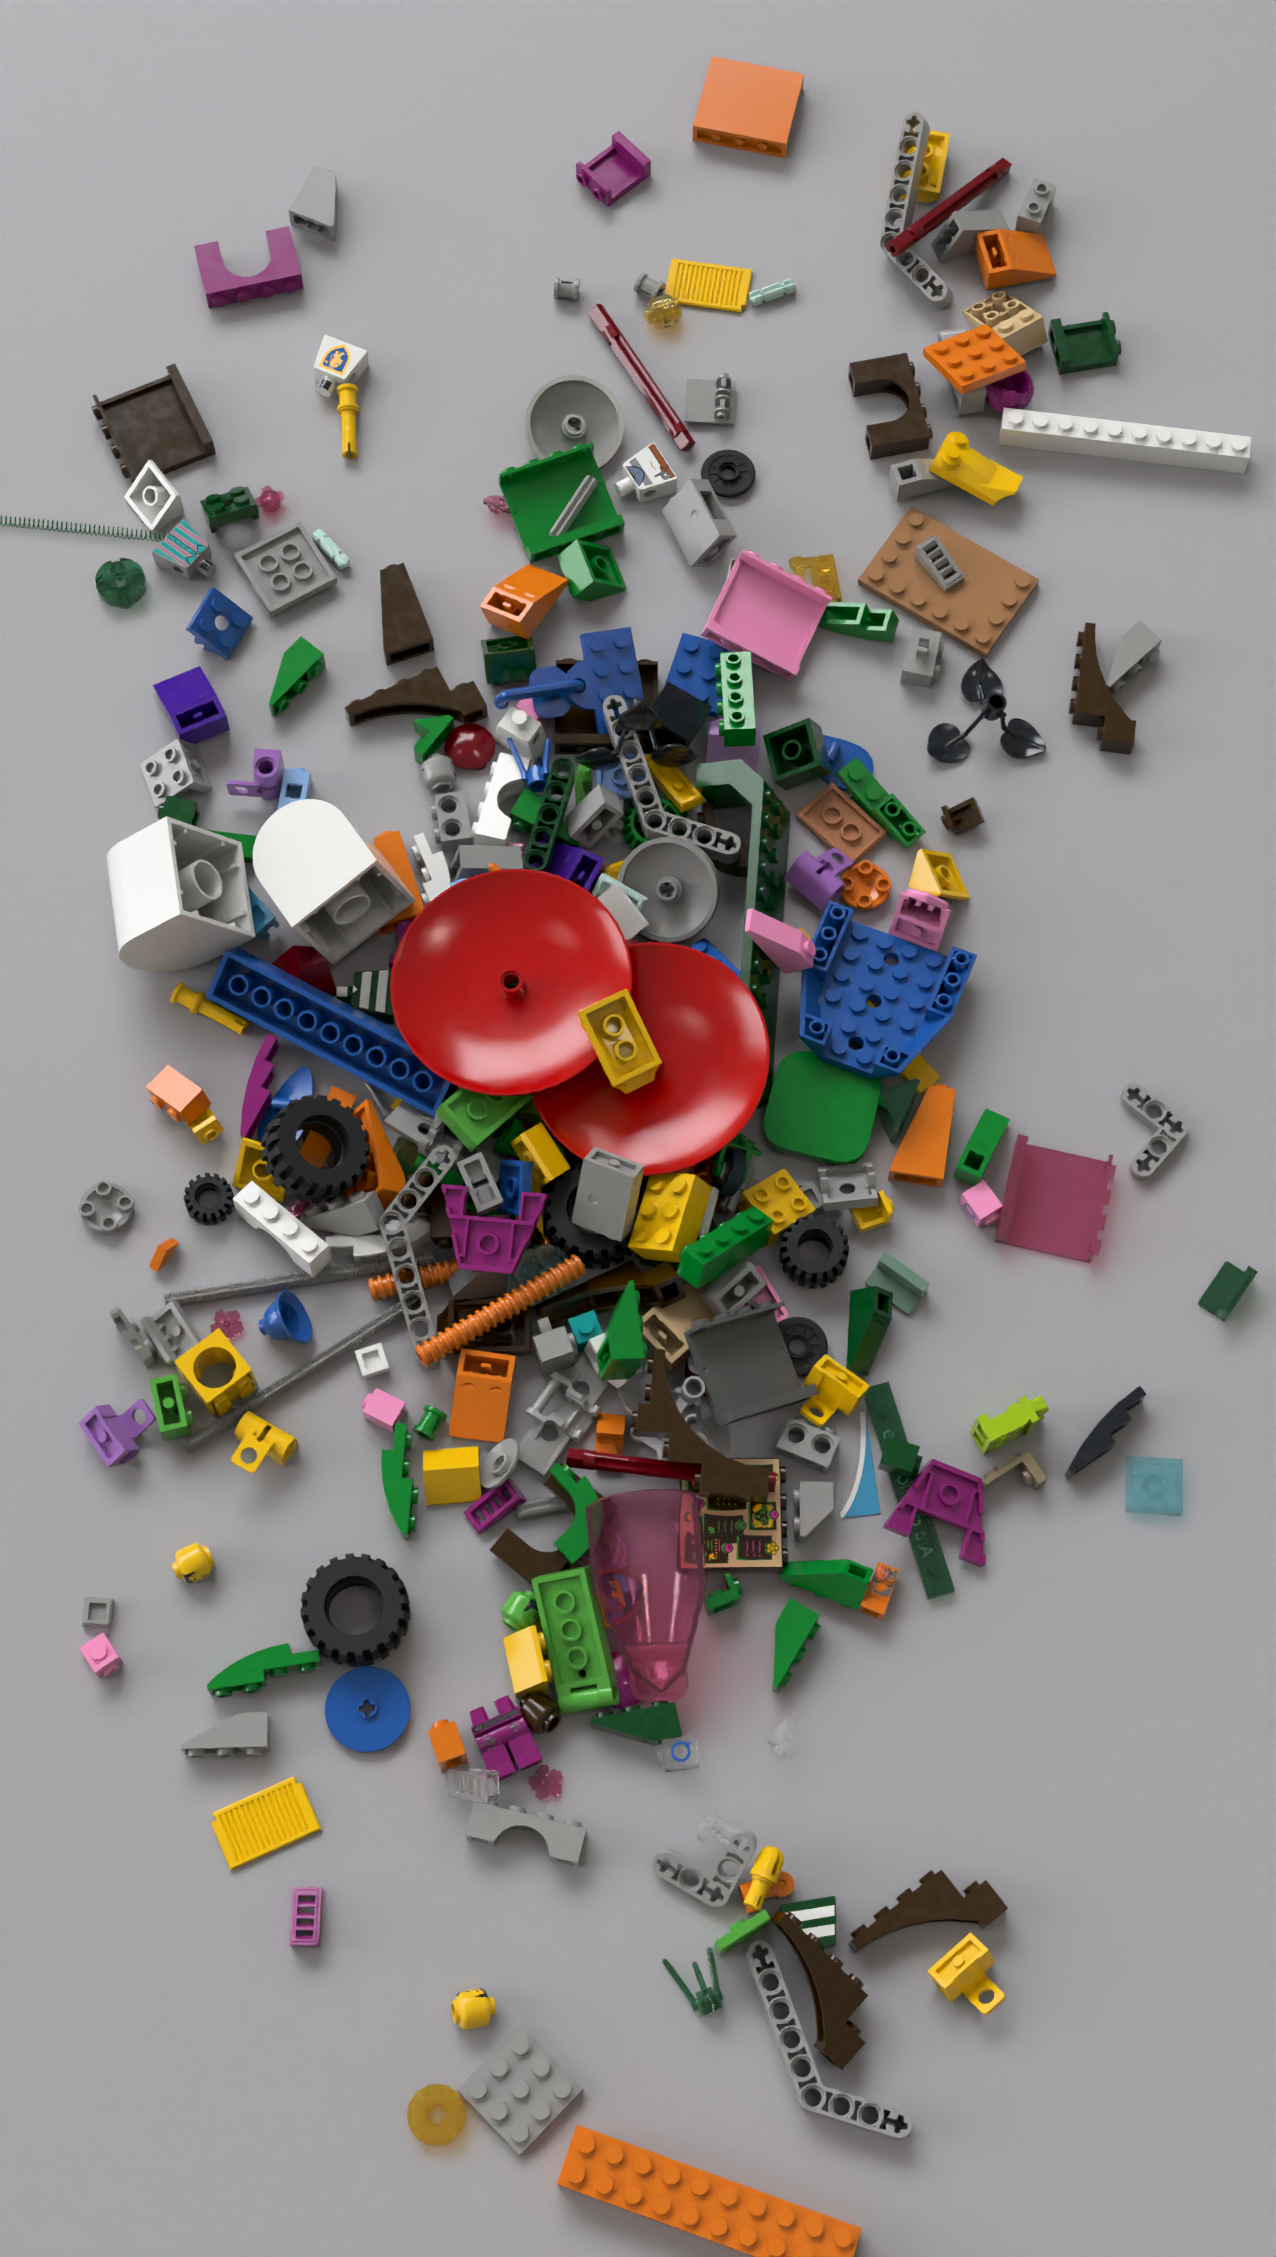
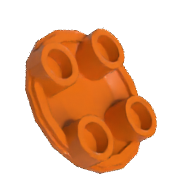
[841,860,891,911]

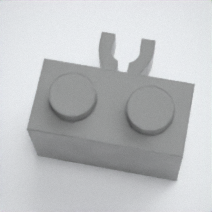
[900,626,945,688]
[565,784,624,849]
[699,1261,767,1316]
[533,1317,577,1377]

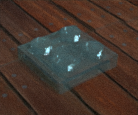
[1125,1456,1183,1516]

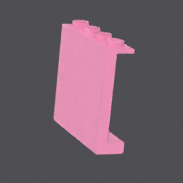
[700,550,833,682]

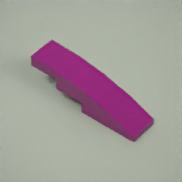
[240,1034,280,1139]

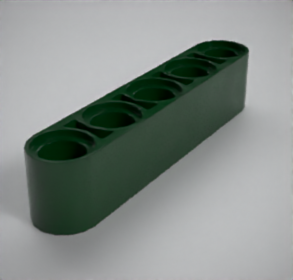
[524,758,575,873]

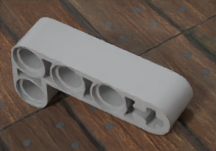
[937,328,986,416]

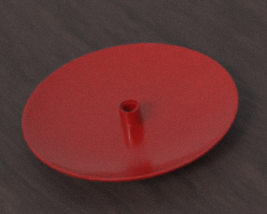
[390,869,633,1096]
[532,942,770,1176]

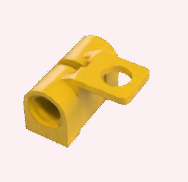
[799,1354,870,1427]
[231,1411,298,1474]
[927,1932,1006,2015]

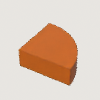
[149,1238,180,1272]

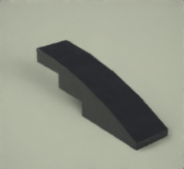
[1065,1386,1147,1479]

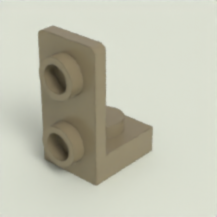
[981,1451,1048,1491]

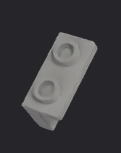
[140,1301,202,1364]

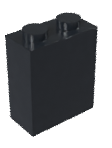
[638,682,712,747]

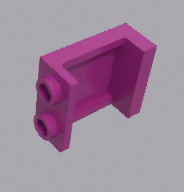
[576,131,651,207]

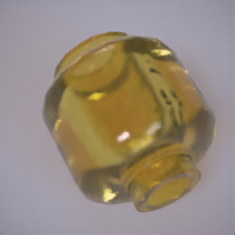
[644,294,682,330]

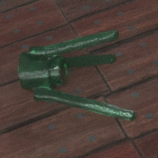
[662,1947,724,2017]

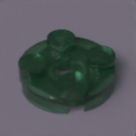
[95,558,147,609]

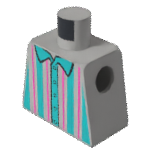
[152,519,216,580]

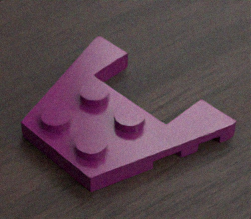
[442,1184,548,1274]
[883,1459,986,1567]

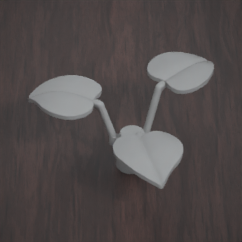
[618,1353,731,1457]

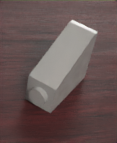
[289,166,338,241]
[931,210,1009,263]
[449,845,525,882]

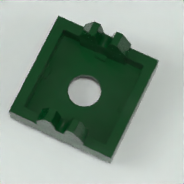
[200,486,259,533]

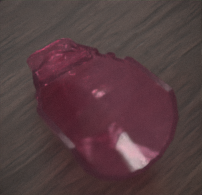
[586,1489,708,1701]

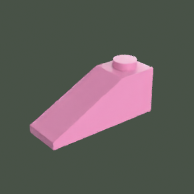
[745,909,816,974]

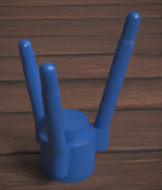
[507,737,551,792]

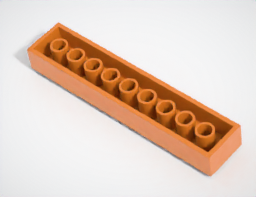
[557,2125,862,2257]

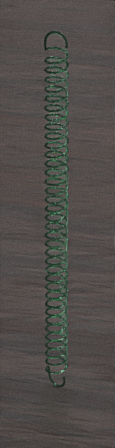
[0,515,170,542]

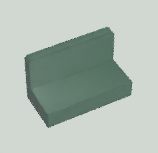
[865,1252,929,1315]

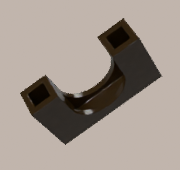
[848,353,933,460]
[490,1462,614,1586]

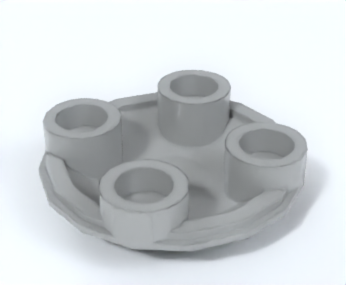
[79,1180,134,1233]

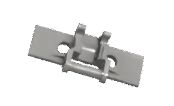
[383,1101,501,1184]
[518,1351,609,1477]

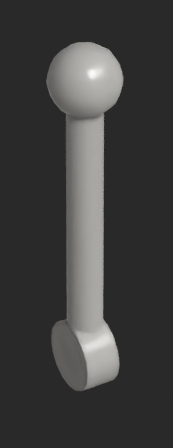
[359,1078,391,1120]

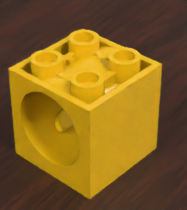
[174,1328,258,1418]

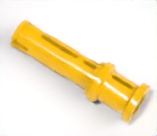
[336,383,359,459]
[170,981,249,1036]

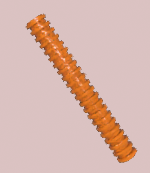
[368,1236,553,1302]
[415,1254,586,1367]

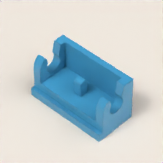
[248,886,279,941]

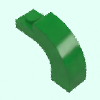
[549,1462,600,1565]

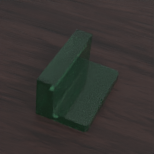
[1198,1261,1258,1322]

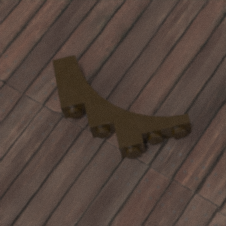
[631,1349,770,1502]

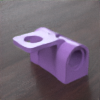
[227,748,285,800]
[784,847,853,911]
[78,1399,156,1467]

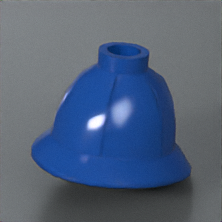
[259,1290,312,1343]

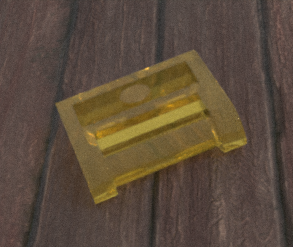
[789,554,842,602]

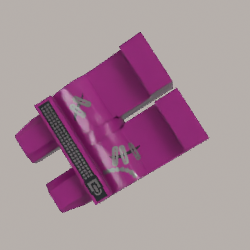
[470,1695,543,1785]

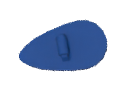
[820,735,874,791]
[257,1066,314,1144]

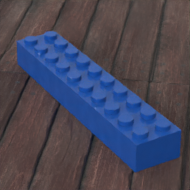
[206,947,457,1117]

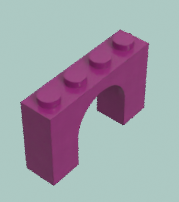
[194,226,303,308]

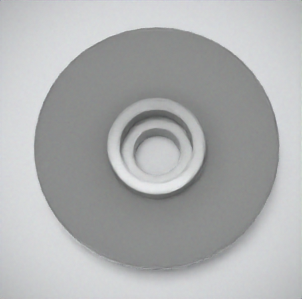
[480,1438,520,1489]

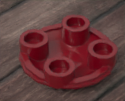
[444,723,495,771]

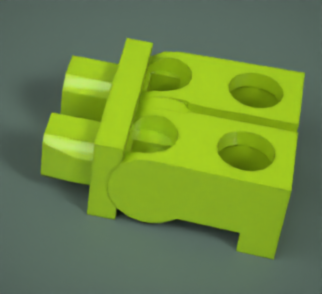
[970,1395,1049,1456]

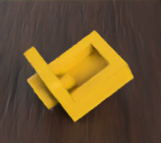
[190,1107,224,1145]
[849,1190,894,1233]

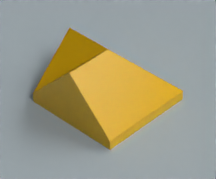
[908,849,970,901]

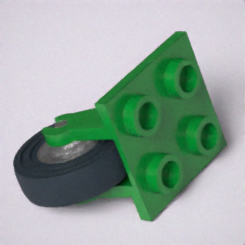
[711,1133,762,1197]

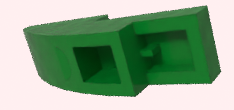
[836,757,926,849]
[381,1423,419,1540]
[207,1643,322,1698]

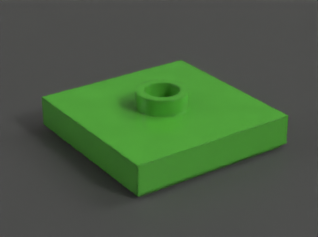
[714,1909,770,1956]

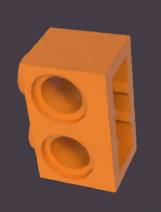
[427,1719,469,1772]

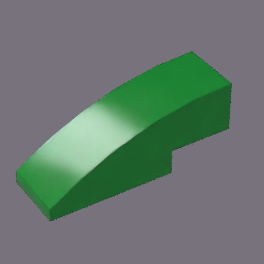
[817,602,899,642]

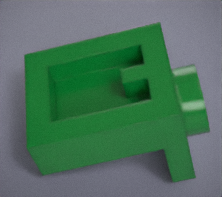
[704,1572,743,1616]

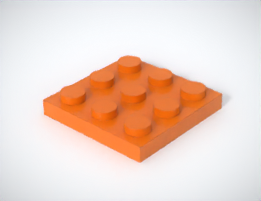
[923,324,1026,395]

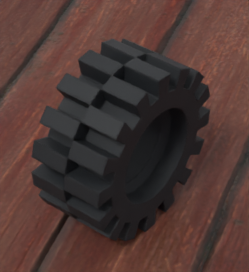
[184,1173,234,1226]

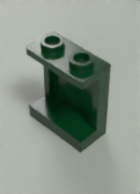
[1048,312,1122,375]

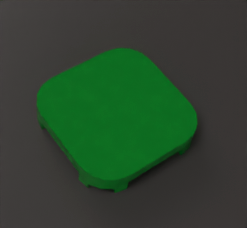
[763,1051,881,1165]

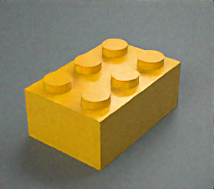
[628,1173,712,1263]

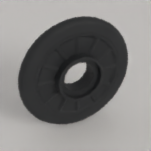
[701,449,756,498]
[778,1317,828,1377]

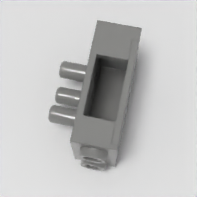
[662,478,737,567]
[571,1147,645,1242]

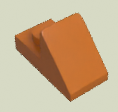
[595,1413,626,1455]

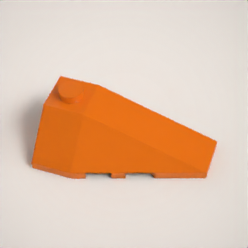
[345,1099,406,1211]

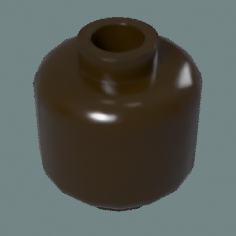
[519,1691,562,1734]

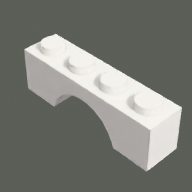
[471,752,530,846]
[233,1181,332,1278]

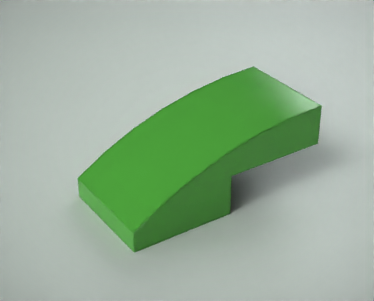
[575,764,592,806]

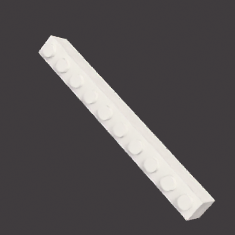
[998,407,1251,474]

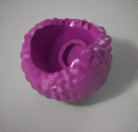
[985,370,1034,413]

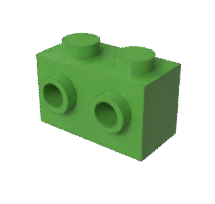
[149,1374,195,1441]

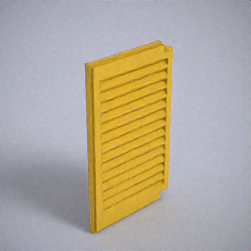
[665,258,753,313]
[211,1776,321,1871]

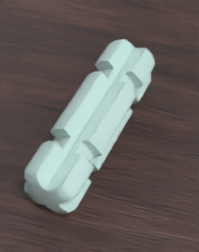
[749,278,796,306]
[311,529,350,570]

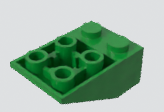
[597,1280,647,1380]

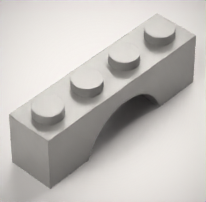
[465,1798,587,1867]

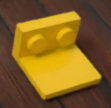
[736,1169,815,1248]

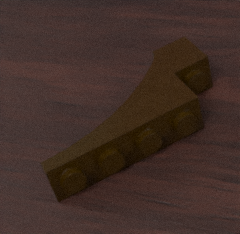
[1068,622,1136,755]
[345,666,488,727]
[405,1175,542,1249]
[534,1260,686,1329]
[848,1869,1008,1954]
[770,1911,868,2070]

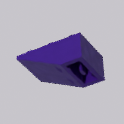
[153,666,230,744]
[530,840,605,893]

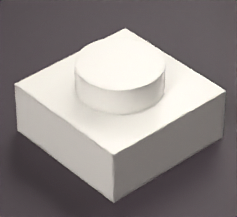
[355,1343,390,1379]

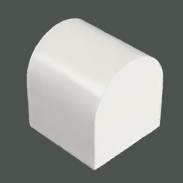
[253,799,415,965]
[106,816,255,972]

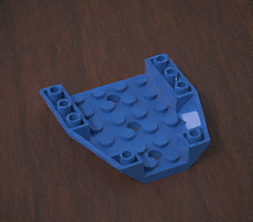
[799,900,977,1079]

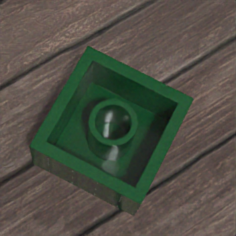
[763,718,832,790]

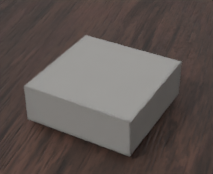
[82,1597,114,1628]

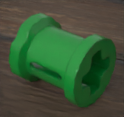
[413,1405,447,1441]

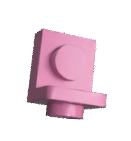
[79,1632,123,1678]

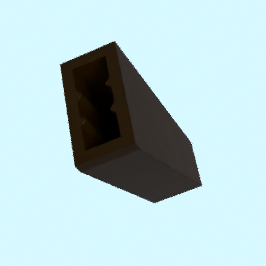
[380,563,435,666]

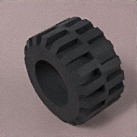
[780,1214,849,1289]

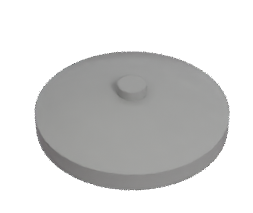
[524,375,624,469]
[617,837,720,942]

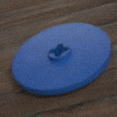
[325,1666,411,1753]

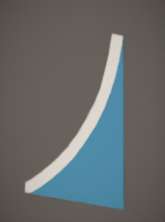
[840,1412,880,1518]

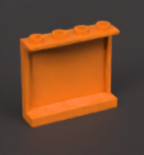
[692,56,804,158]

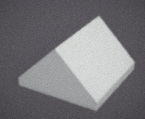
[124,460,184,532]

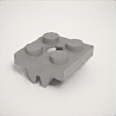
[817,1162,878,1211]

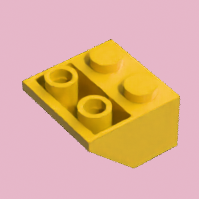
[503,1625,553,1698]

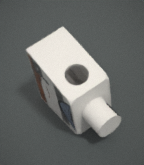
[614,442,677,503]

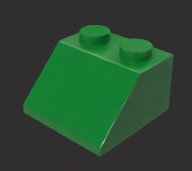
[557,539,627,602]

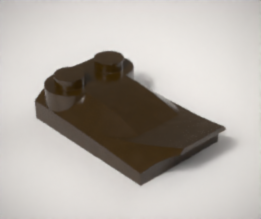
[437,1299,532,1357]

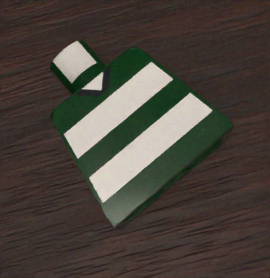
[337,968,395,1025]
[779,1896,836,1953]

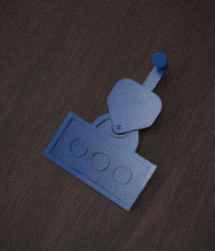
[494,627,644,734]

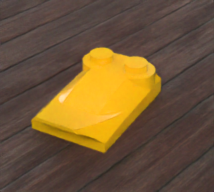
[899,128,950,203]
[928,432,1023,506]
[576,989,662,1094]

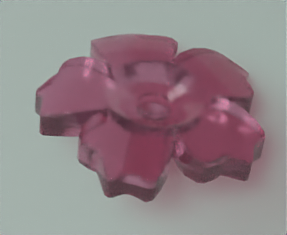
[483,495,510,514]
[210,1310,244,1341]
[528,1764,563,1800]

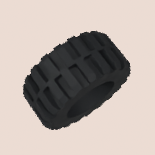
[261,1095,370,1204]
[543,1162,644,1269]
[300,1553,411,1667]

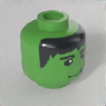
[501,1590,540,1632]

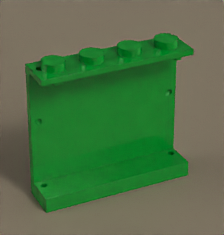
[498,442,625,564]

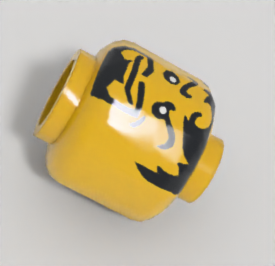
[171,1542,216,1584]
[451,1988,496,2030]

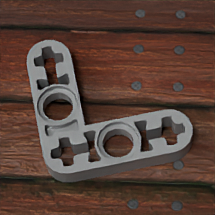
[1120,1083,1188,1181]
[652,1829,757,1907]

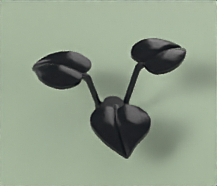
[927,658,1046,763]
[574,699,697,771]

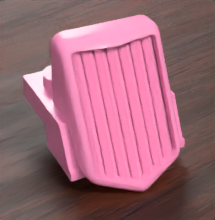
[888,889,951,952]

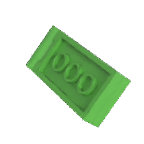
[435,1088,533,1152]
[531,1565,620,1715]

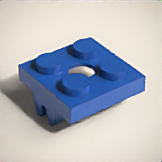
[186,587,253,660]

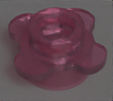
[255,486,285,513]

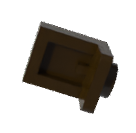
[941,797,985,835]

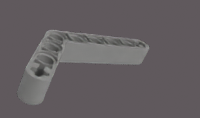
[880,112,954,309]
[603,695,741,864]
[380,1145,455,1368]
[746,1940,913,2140]

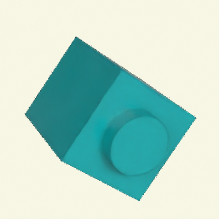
[568,1310,603,1353]

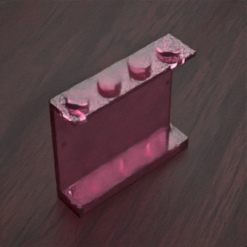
[994,1134,1116,1263]

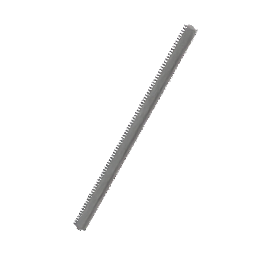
[163,1250,436,1306]
[181,1295,421,1454]

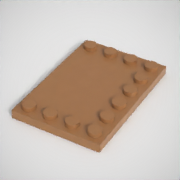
[858,506,1039,659]

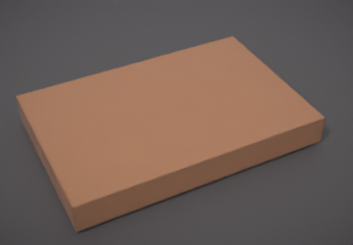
[796,782,887,868]

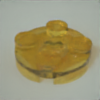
[407,2084,467,2146]

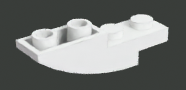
[411,833,450,907]
[326,1219,431,1264]

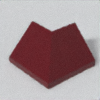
[271,945,337,996]

